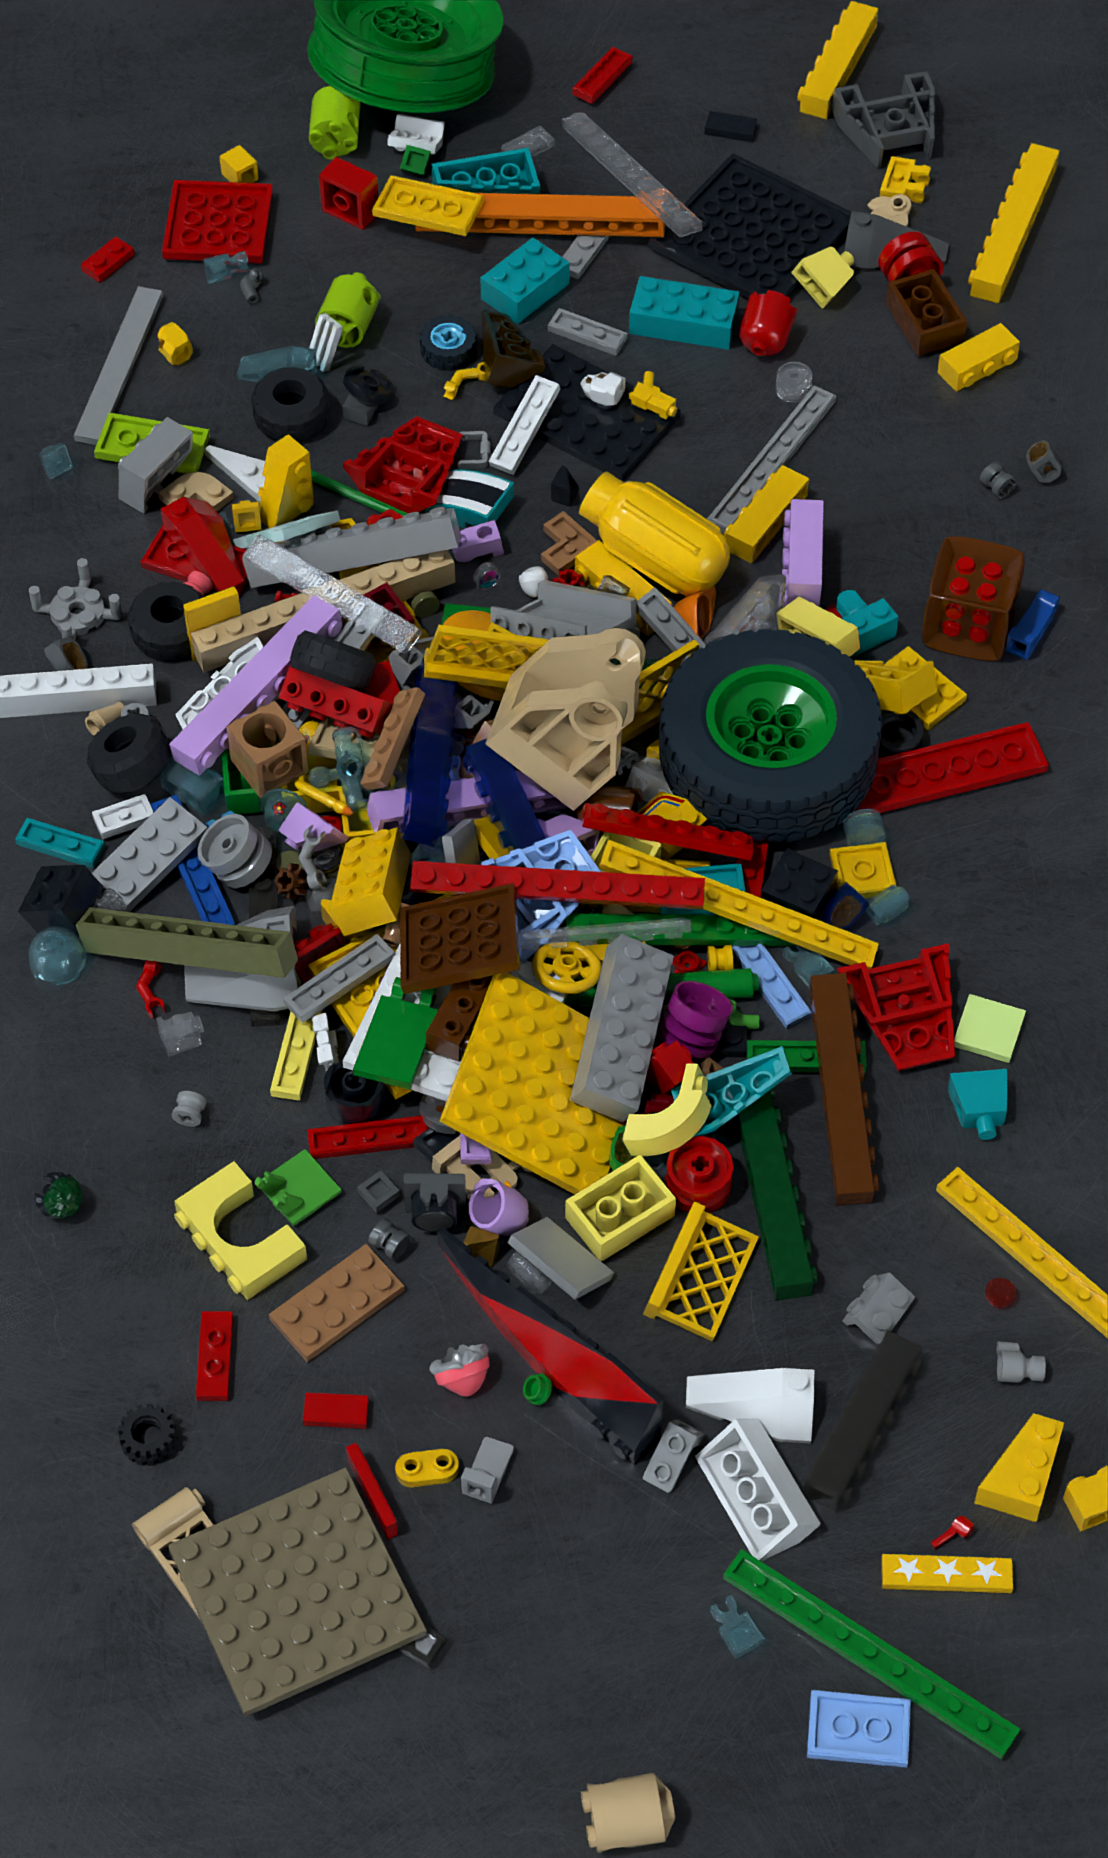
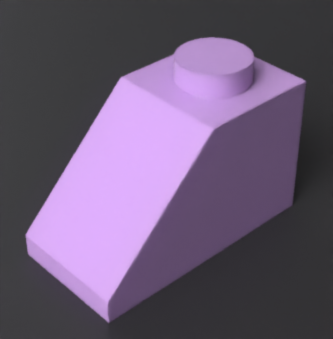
[278,802,349,852]

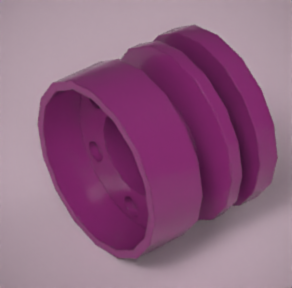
[657,981,733,1058]

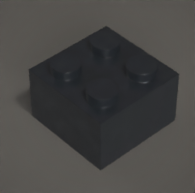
[760,848,838,920]
[18,865,103,933]

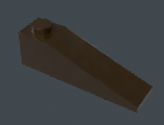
[482,309,545,388]

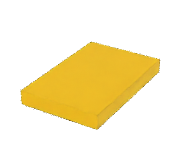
[183,586,241,663]

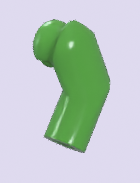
[727,999,759,1029]

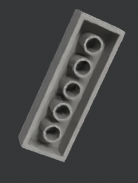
[570,934,674,1122]

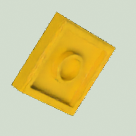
[829,842,897,901]

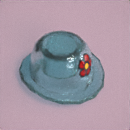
[259,788,309,834]

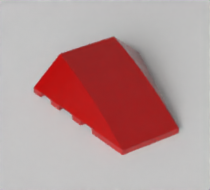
[343,416,463,513]
[837,943,955,1071]

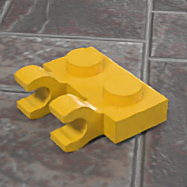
[880,156,931,203]

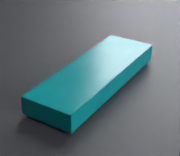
[15,818,105,869]

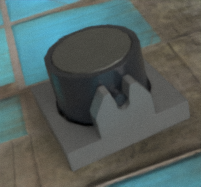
[403,1173,467,1232]

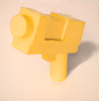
[629,371,677,419]

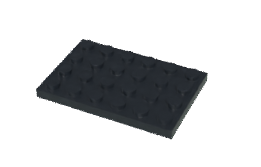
[493,344,681,481]

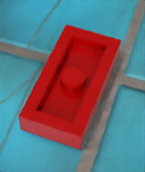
[81,236,135,283]

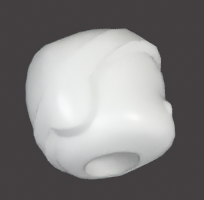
[519,566,549,597]

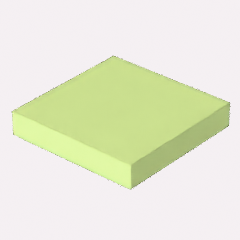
[954,994,1026,1063]

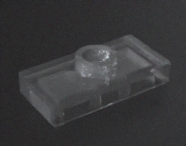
[501,125,555,157]

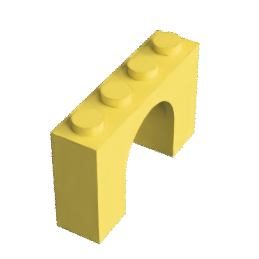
[174,1161,307,1301]

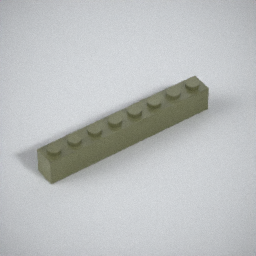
[76,907,298,978]

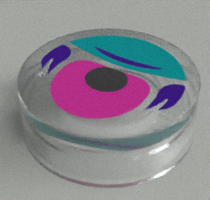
[473,562,501,590]

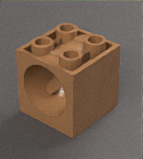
[226,701,309,798]

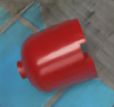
[739,290,798,356]

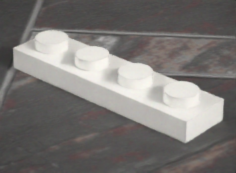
[489,375,560,475]

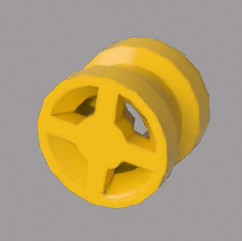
[707,945,733,971]

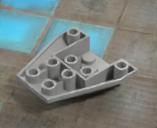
[184,906,301,1011]

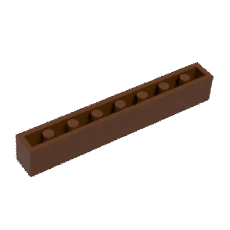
[809,973,879,1206]

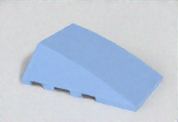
[480,830,601,963]

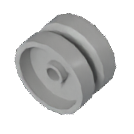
[197,814,272,888]

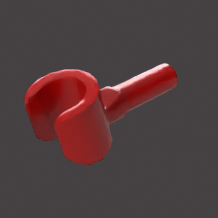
[930,1516,974,1549]

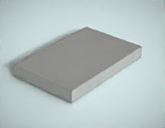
[508,1217,614,1299]

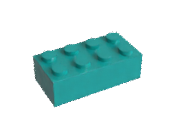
[629,276,740,350]

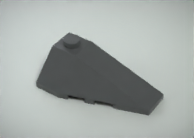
[844,211,949,272]

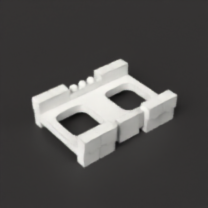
[312,1013,339,1071]

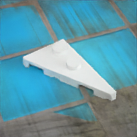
[204,445,265,503]

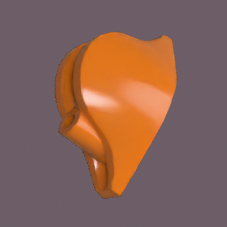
[673,587,716,639]

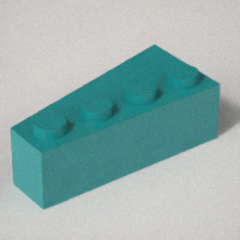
[432,148,540,194]

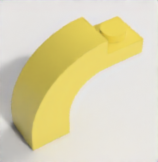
[623,1064,711,1156]

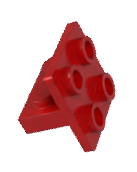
[293,923,347,985]

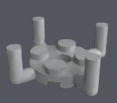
[29,558,123,640]

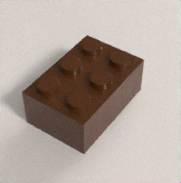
[886,269,967,356]

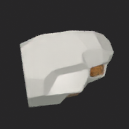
[580,372,625,406]

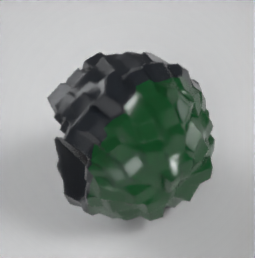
[34,1172,82,1219]

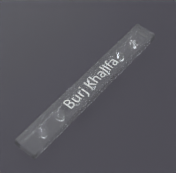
[243,534,423,655]

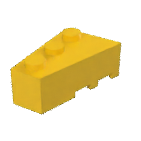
[258,434,314,528]
[854,660,937,714]
[974,1413,1064,1522]

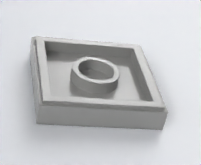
[442,819,481,865]

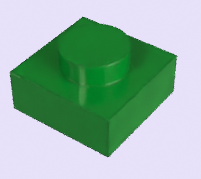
[400,145,431,177]

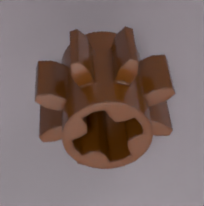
[274,863,309,900]

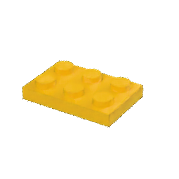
[884,646,967,731]

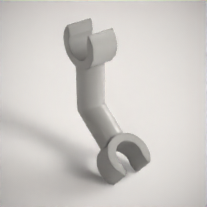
[299,824,327,890]

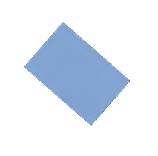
[807,1690,911,1767]

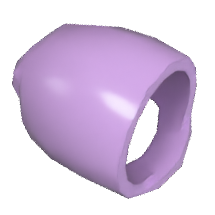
[469,1178,529,1236]

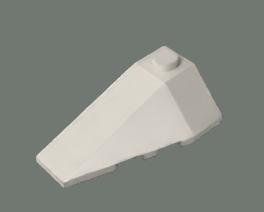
[176,637,280,729]
[686,1368,814,1444]

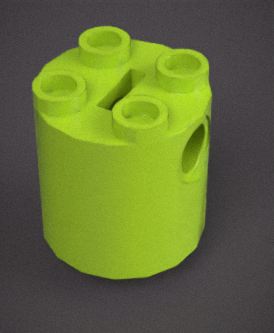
[309,86,360,160]
[315,272,381,348]

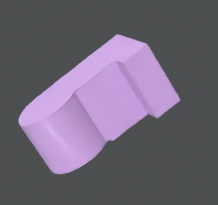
[452,520,504,562]

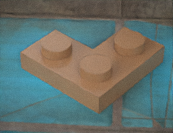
[541,511,597,576]

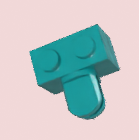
[836,590,899,658]

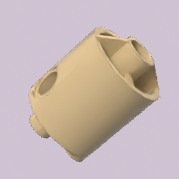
[581,1773,675,1853]

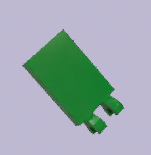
[353,977,438,1090]

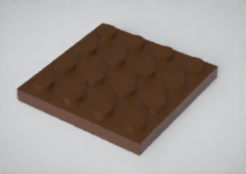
[400,883,520,994]

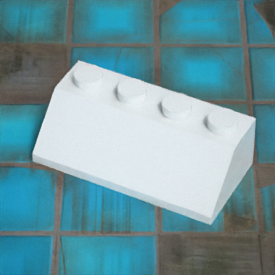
[695,1419,821,1562]

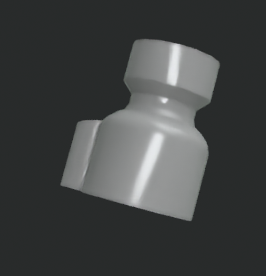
[996,1341,1046,1383]

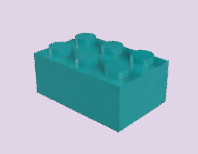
[480,237,570,325]

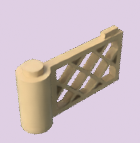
[132,1487,213,1621]

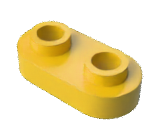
[395,1449,459,1487]

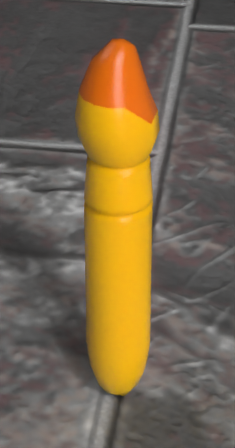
[295,780,353,816]

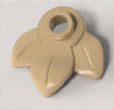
[868,194,912,226]

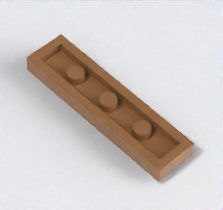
[360,687,425,790]

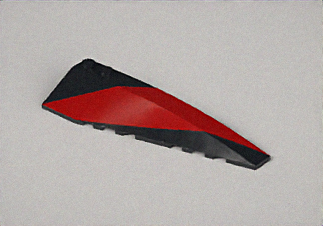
[438,1227,663,1465]

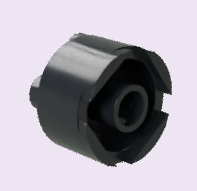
[324,1058,385,1124]

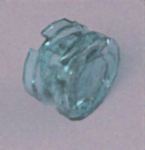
[843,809,886,846]

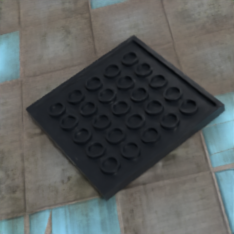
[649,153,852,299]

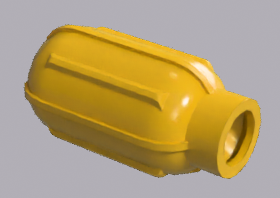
[579,471,730,597]

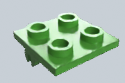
[255,1149,342,1227]

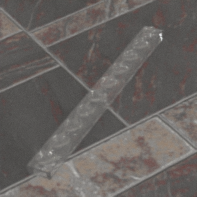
[562,112,702,237]

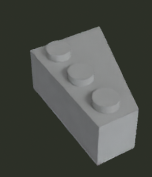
[118,417,193,514]

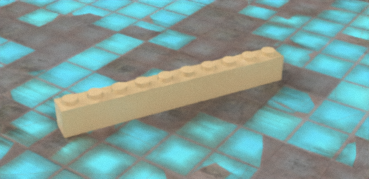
[191,550,455,673]

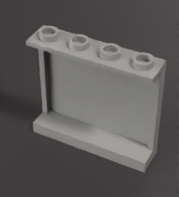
[491,580,637,640]

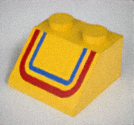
[636,791,707,859]

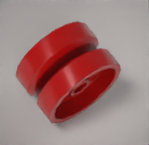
[878,232,944,282]
[666,1136,734,1214]

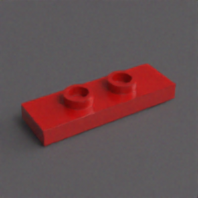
[572,47,633,104]
[196,1311,233,1401]

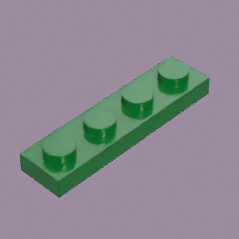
[747,1040,866,1073]

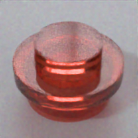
[985,1278,1016,1308]

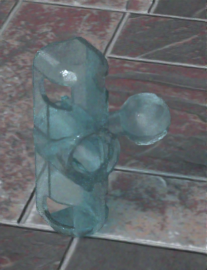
[309,727,373,812]

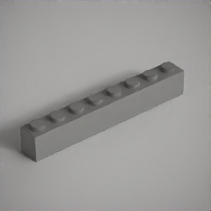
[242,507,462,588]

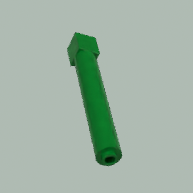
[564,968,758,1012]

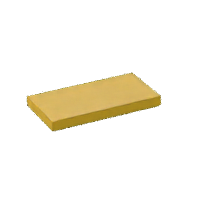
[372,175,484,236]

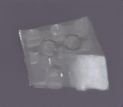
[704,574,786,644]

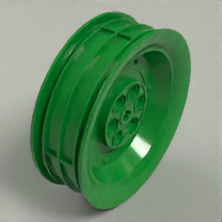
[307,0,503,113]

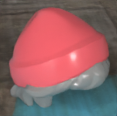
[430,1344,490,1397]

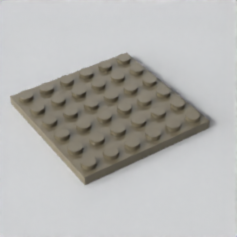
[168,1468,427,1717]

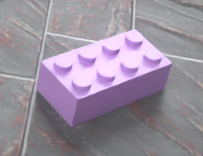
[781,499,823,606]

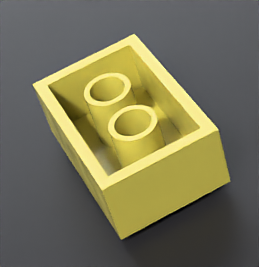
[565,1155,676,1262]

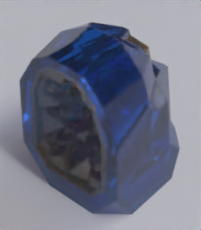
[823,882,870,929]

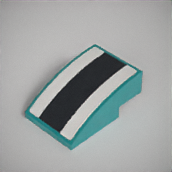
[423,469,514,529]

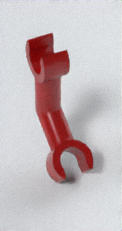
[136,960,166,1019]

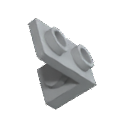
[643,1419,705,1492]
[461,1437,513,1504]

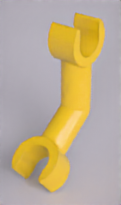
[443,362,487,400]

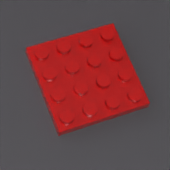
[162,180,273,263]

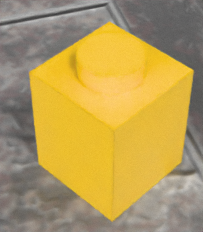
[220,145,259,183]

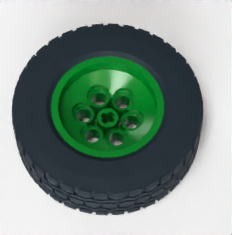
[659,629,882,843]

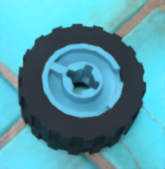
[420,315,477,371]

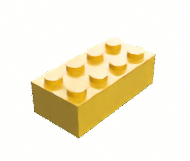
[329,827,411,936]

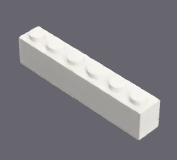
[0,664,157,718]

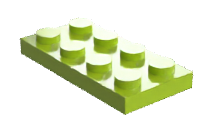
[94,413,210,474]

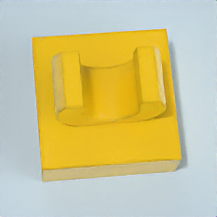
[232,500,262,533]

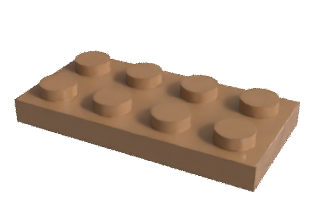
[269,1244,405,1363]

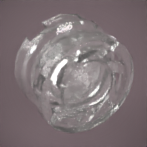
[775,362,813,403]

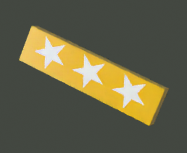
[881,1554,1013,1593]

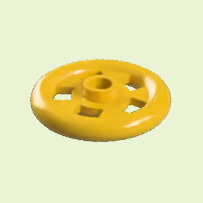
[532,940,602,994]

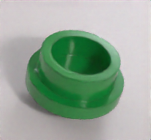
[523,1374,552,1405]

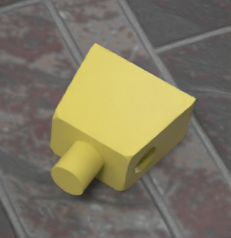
[791,247,854,309]

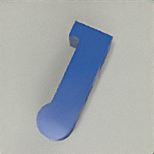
[1005,589,1061,660]

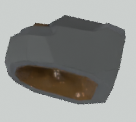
[1026,440,1062,483]
[44,637,88,671]

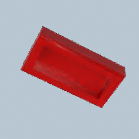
[303,1392,369,1429]

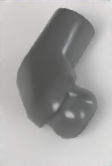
[240,268,263,304]

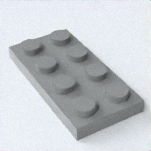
[92,797,208,912]

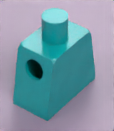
[948,1069,1007,1140]

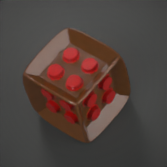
[921,536,1025,661]

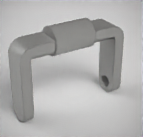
[458,431,491,470]

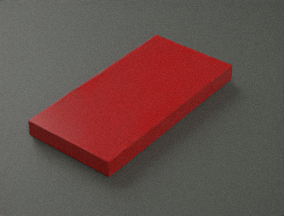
[140,525,249,597]

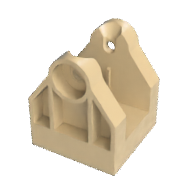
[485,628,646,811]

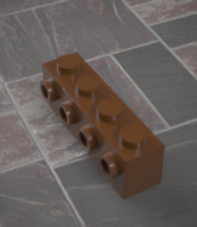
[426,972,511,1062]

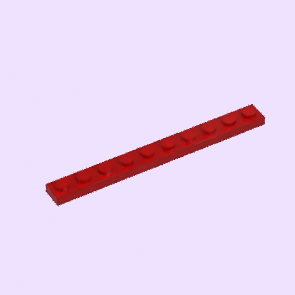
[410,861,705,909]

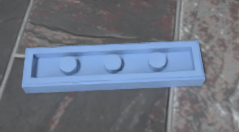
[732,944,812,1029]

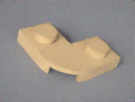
[158,472,234,511]

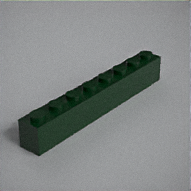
[735,1087,817,1301]

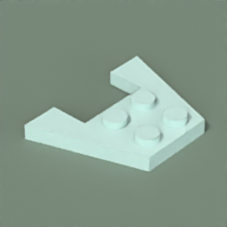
[233,510,341,548]

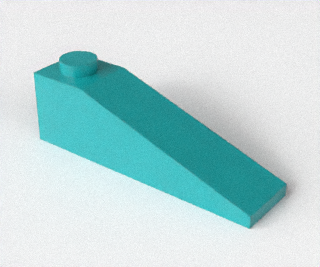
[671,1046,792,1137]

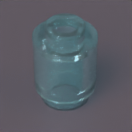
[866,885,910,925]

